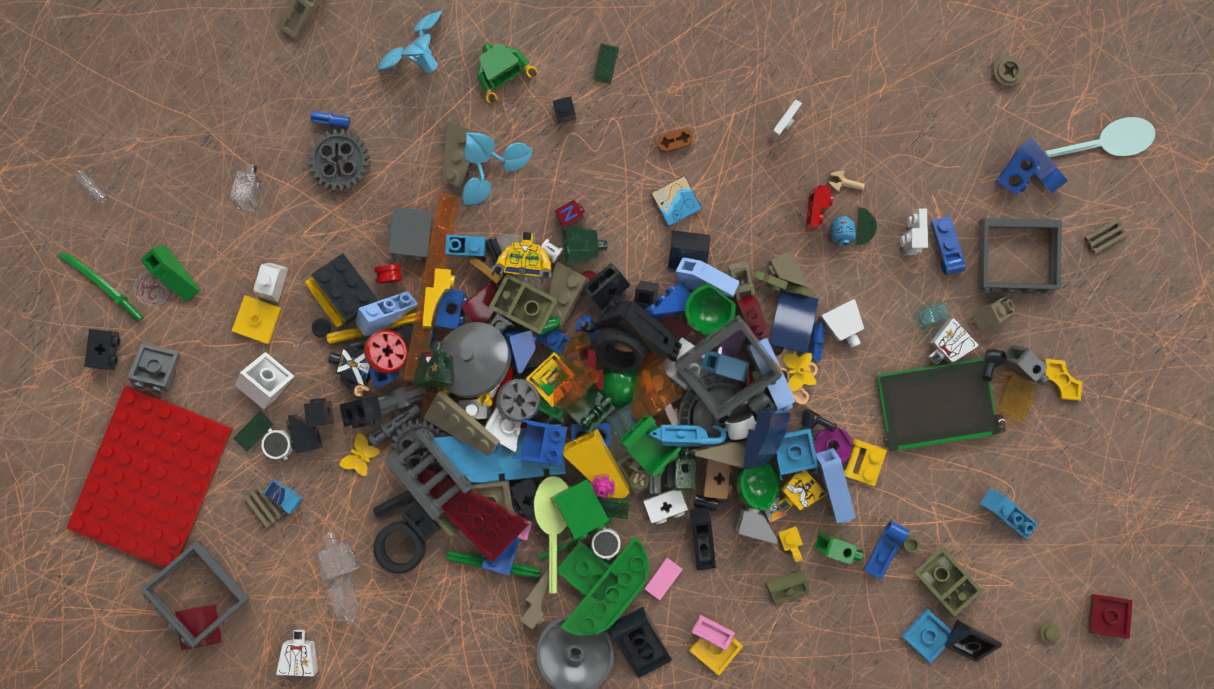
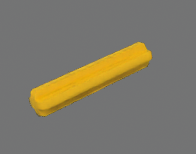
[305,278,344,327]

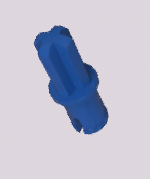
[310,111,350,129]
[810,323,825,361]

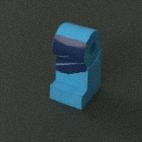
[264,479,304,514]

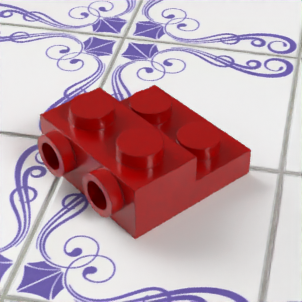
[805,185,833,232]

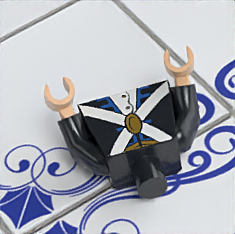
[328,339,371,398]

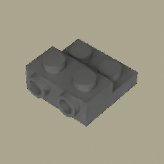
[127,343,180,394]

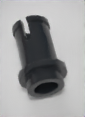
[694,494,719,512]

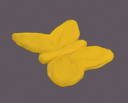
[783,353,817,392]
[339,433,380,476]

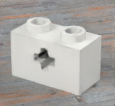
[643,487,688,525]

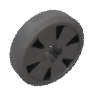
[496,379,540,422]

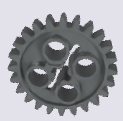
[307,129,370,192]
[390,418,447,472]

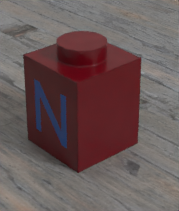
[554,200,585,230]

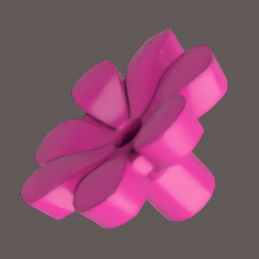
[590,475,615,498]

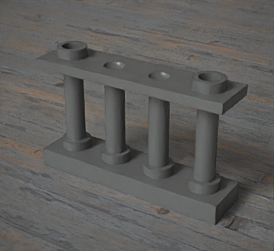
[384,428,473,520]

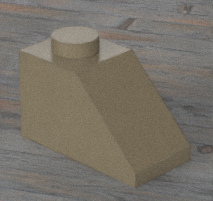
[768,250,808,287]

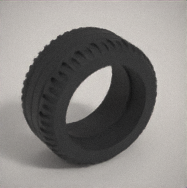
[594,323,647,372]
[373,521,426,574]

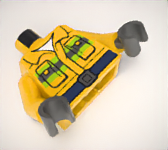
[491,232,552,283]

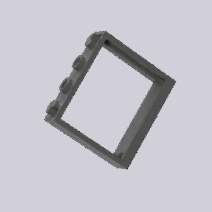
[978,218,1062,294]
[675,315,782,420]
[141,541,251,648]

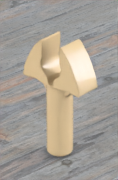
[827,171,865,192]

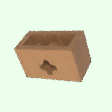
[703,459,734,499]

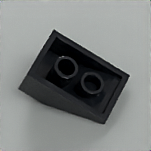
[610,607,672,678]

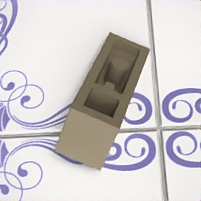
[689,438,747,468]

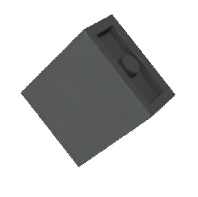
[388,207,432,261]

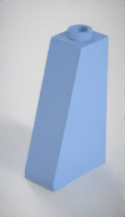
[746,338,796,411]
[816,448,856,524]

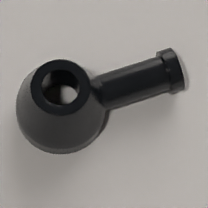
[982,349,1007,382]
[801,408,837,433]

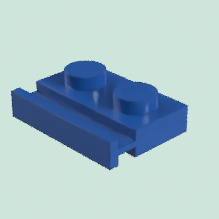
[482,538,520,577]

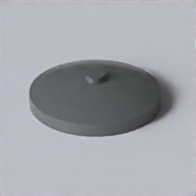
[435,322,511,398]
[536,615,614,689]

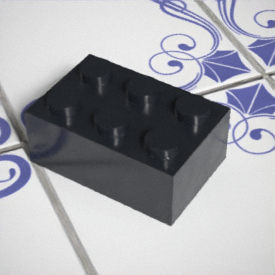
[311,253,378,326]

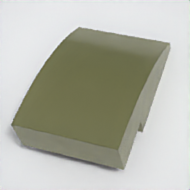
[489,273,558,334]
[914,547,983,617]

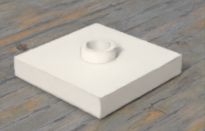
[769,99,802,142]

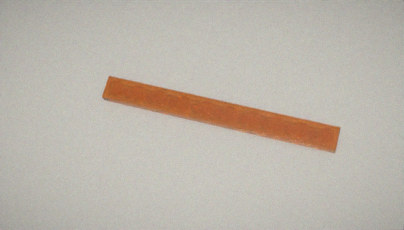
[403,192,459,384]

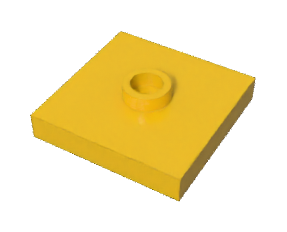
[232,295,282,344]

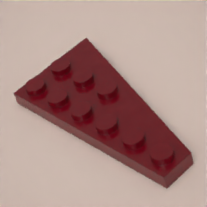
[418,466,531,562]

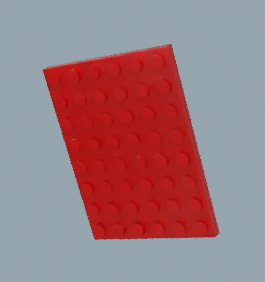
[66,386,233,568]

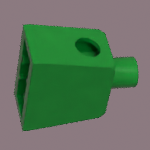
[813,531,863,564]

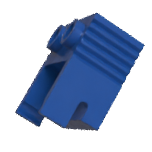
[515,420,567,467]

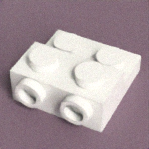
[900,209,928,255]

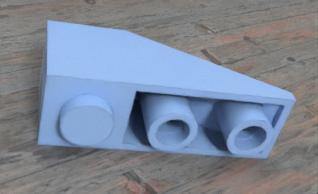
[676,258,739,297]
[355,291,418,336]

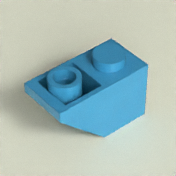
[445,235,487,258]
[701,351,750,381]

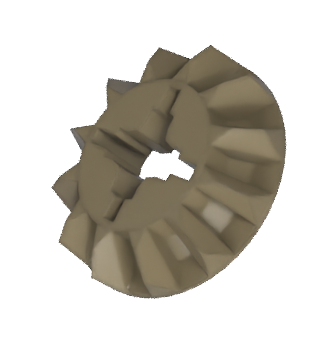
[993,56,1025,87]

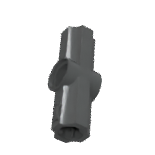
[378,381,431,415]

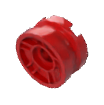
[374,264,403,284]

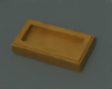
[469,257,503,286]

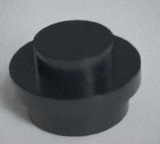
[312,318,331,337]

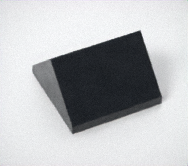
[668,230,710,269]
[945,620,1002,662]

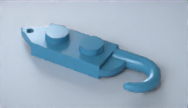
[649,425,727,447]

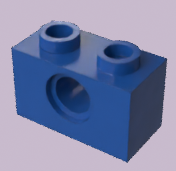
[435,289,468,329]

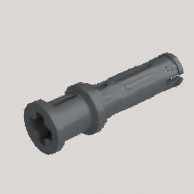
[367,403,423,448]

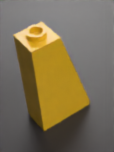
[563,429,629,501]

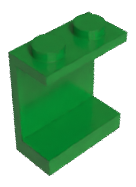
[618,414,681,477]
[550,479,609,541]

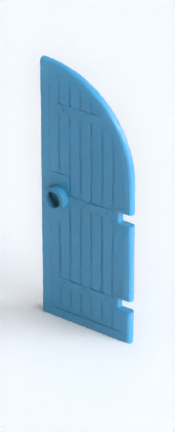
[433,424,566,483]

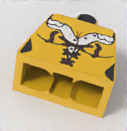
[778,470,827,512]

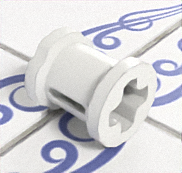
[541,239,563,263]

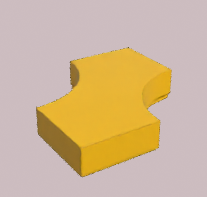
[1043,359,1082,401]

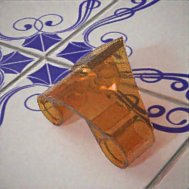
[554,331,599,409]
[631,349,683,420]

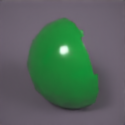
[685,284,736,334]
[596,366,643,408]
[735,465,779,511]

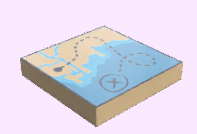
[651,175,702,227]

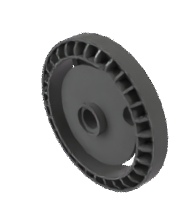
[677,373,757,449]

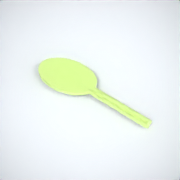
[534,476,568,593]

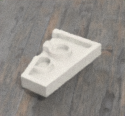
[484,395,523,452]

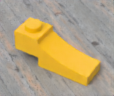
[423,269,455,329]

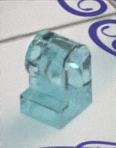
[917,301,950,326]

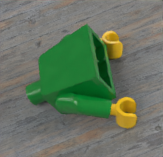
[477,43,537,104]

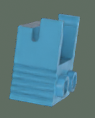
[774,428,819,480]

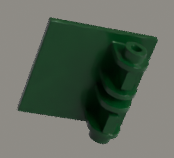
[561,382,615,434]

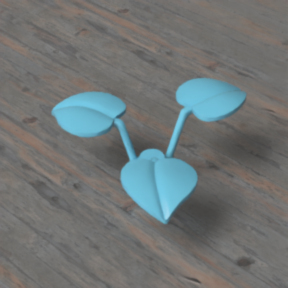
[378,11,442,73]
[462,133,532,205]

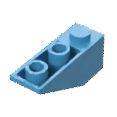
[979,488,1038,540]

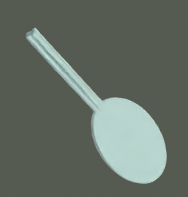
[1045,117,1155,158]

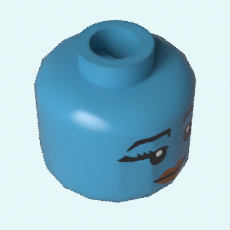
[830,216,856,246]

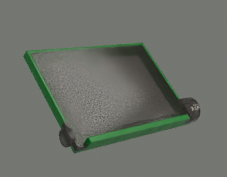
[876,358,1006,451]

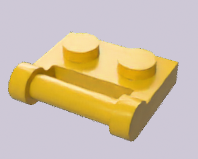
[843,439,887,487]

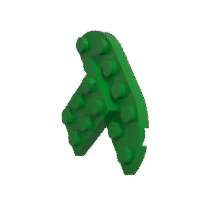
[557,536,649,636]

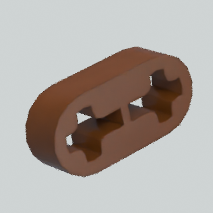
[657,129,693,152]

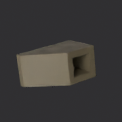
[972,295,1015,331]

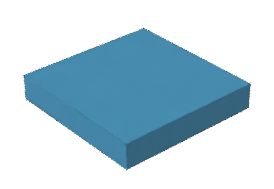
[901,608,951,664]

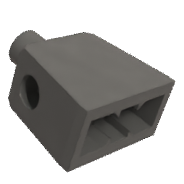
[1005,345,1049,385]

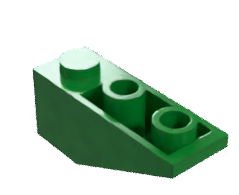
[140,245,201,302]

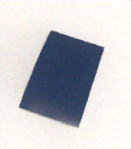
[769,290,818,354]
[743,409,791,469]

